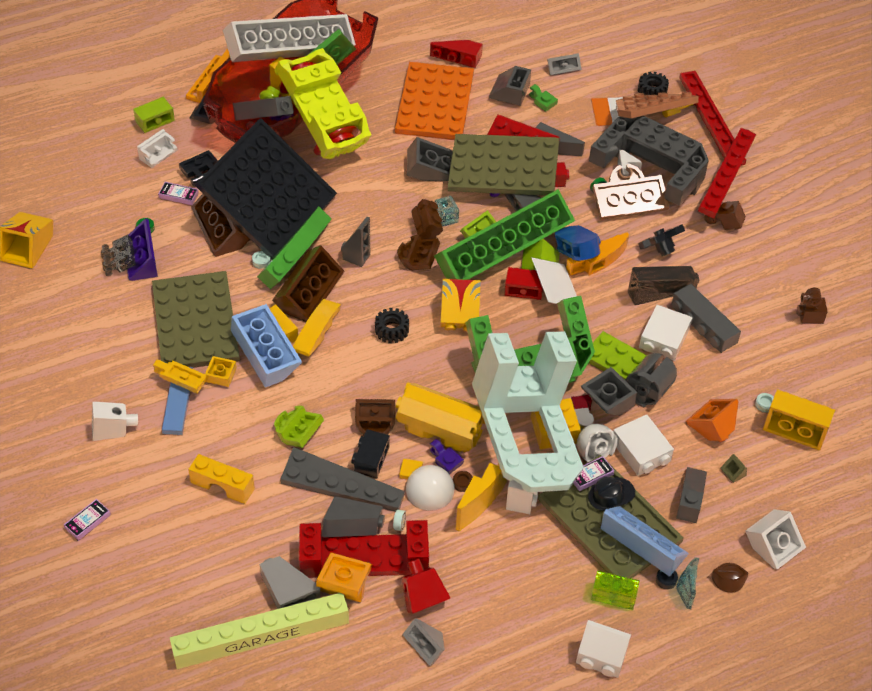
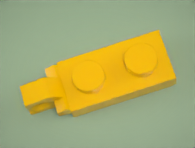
[153,359,207,394]

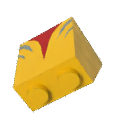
[0,212,53,269]
[441,279,481,331]

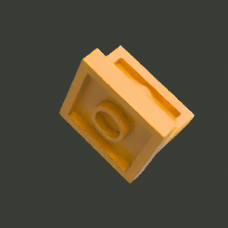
[316,553,371,603]

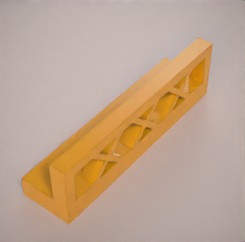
[186,49,234,103]

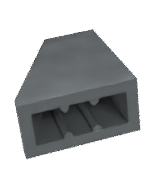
[322,496,385,537]

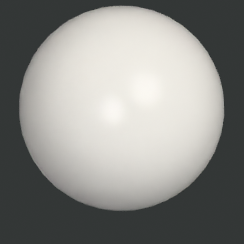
[406,465,455,511]

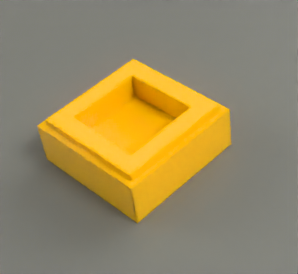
[399,459,423,479]

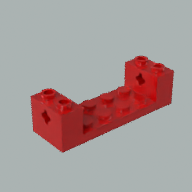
[299,520,429,578]

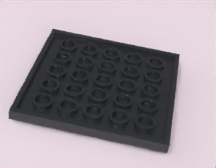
[195,118,337,260]

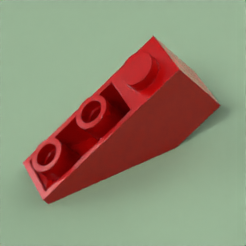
[430,40,483,68]

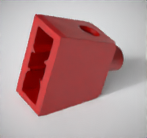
[402,558,451,614]

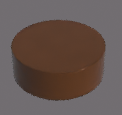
[453,471,473,492]

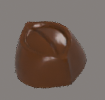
[711,562,748,593]

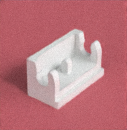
[137,129,178,168]

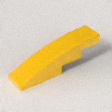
[293,299,341,356]

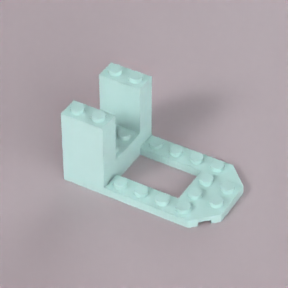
[472,331,584,492]

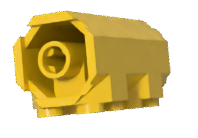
[395,382,485,452]

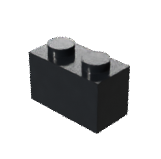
[351,429,390,478]

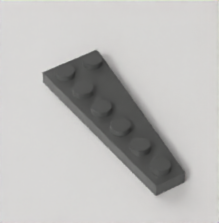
[280,447,404,512]

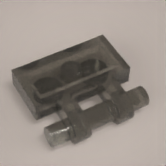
[101,234,136,276]

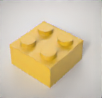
[205,356,237,387]

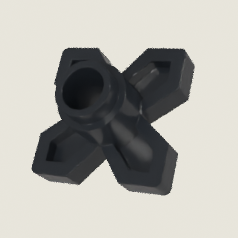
[638,224,685,256]

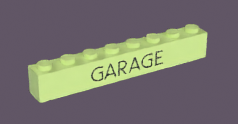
[170,593,349,669]

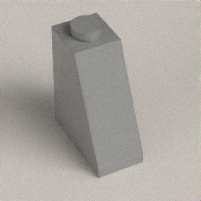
[259,556,321,609]

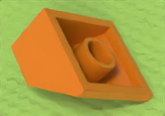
[686,399,739,442]

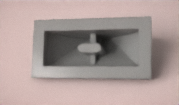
[547,53,582,75]
[402,618,445,666]

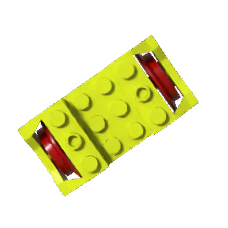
[274,48,372,159]

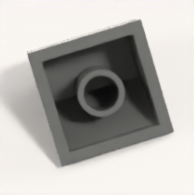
[581,367,637,416]

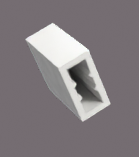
[639,305,692,361]
[613,415,674,476]

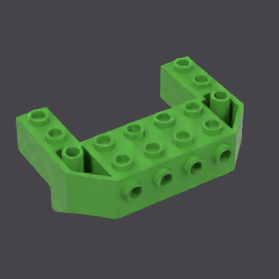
[465,296,595,383]

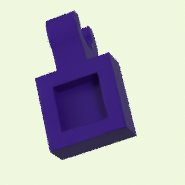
[429,439,464,475]

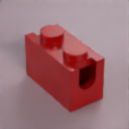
[504,267,543,300]

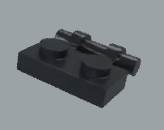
[179,150,218,186]

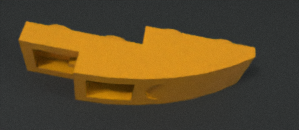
[566,232,629,276]

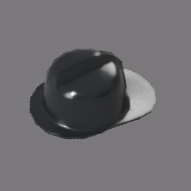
[588,477,636,511]

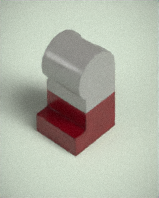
[571,395,594,433]

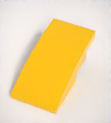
[456,463,508,531]

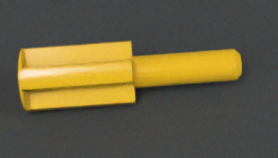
[662,104,693,118]

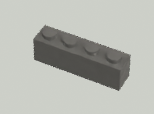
[671,284,741,353]

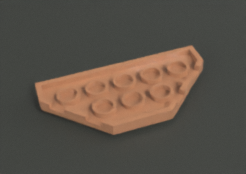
[616,92,699,118]

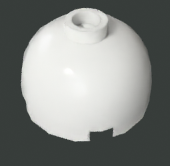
[577,424,618,462]

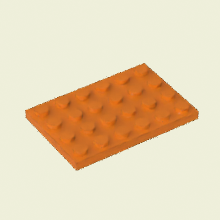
[395,61,474,140]

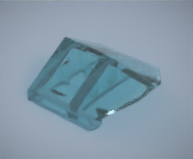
[676,557,699,609]

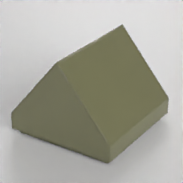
[721,454,747,483]

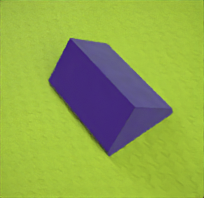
[123,218,158,281]

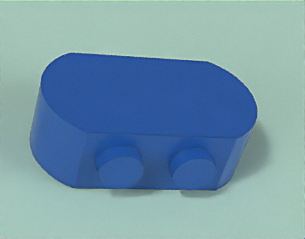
[555,225,601,260]

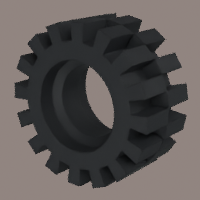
[638,72,669,95]
[375,308,409,344]

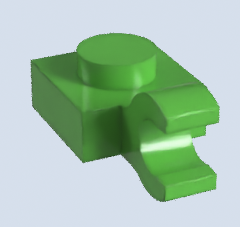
[529,84,558,112]

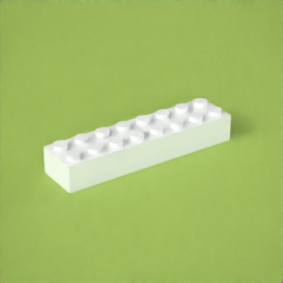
[223,14,356,62]

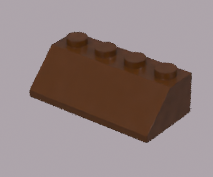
[191,194,250,257]
[272,245,345,322]

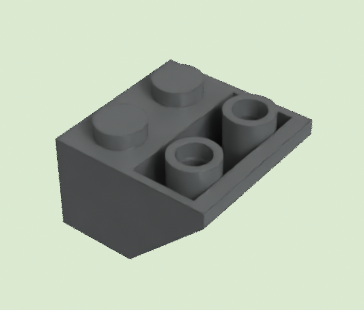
[489,66,531,106]

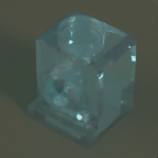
[435,196,459,227]

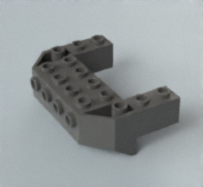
[589,116,709,206]

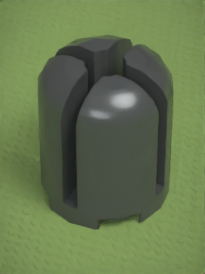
[625,353,677,407]

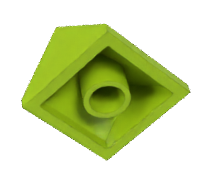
[521,239,560,270]

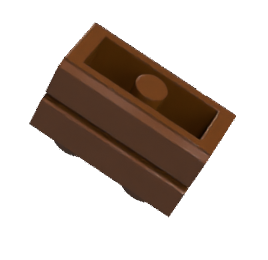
[411,199,443,239]

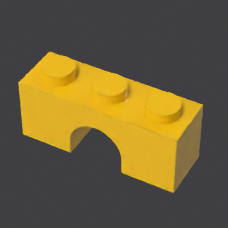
[188,454,255,504]

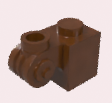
[704,201,746,230]
[797,287,828,324]

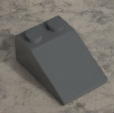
[407,137,453,181]

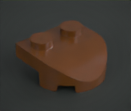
[397,234,440,270]
[355,399,395,435]

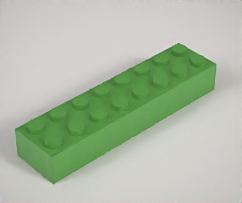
[434,189,575,280]

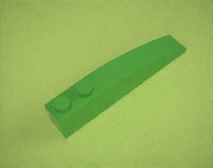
[257,207,332,289]

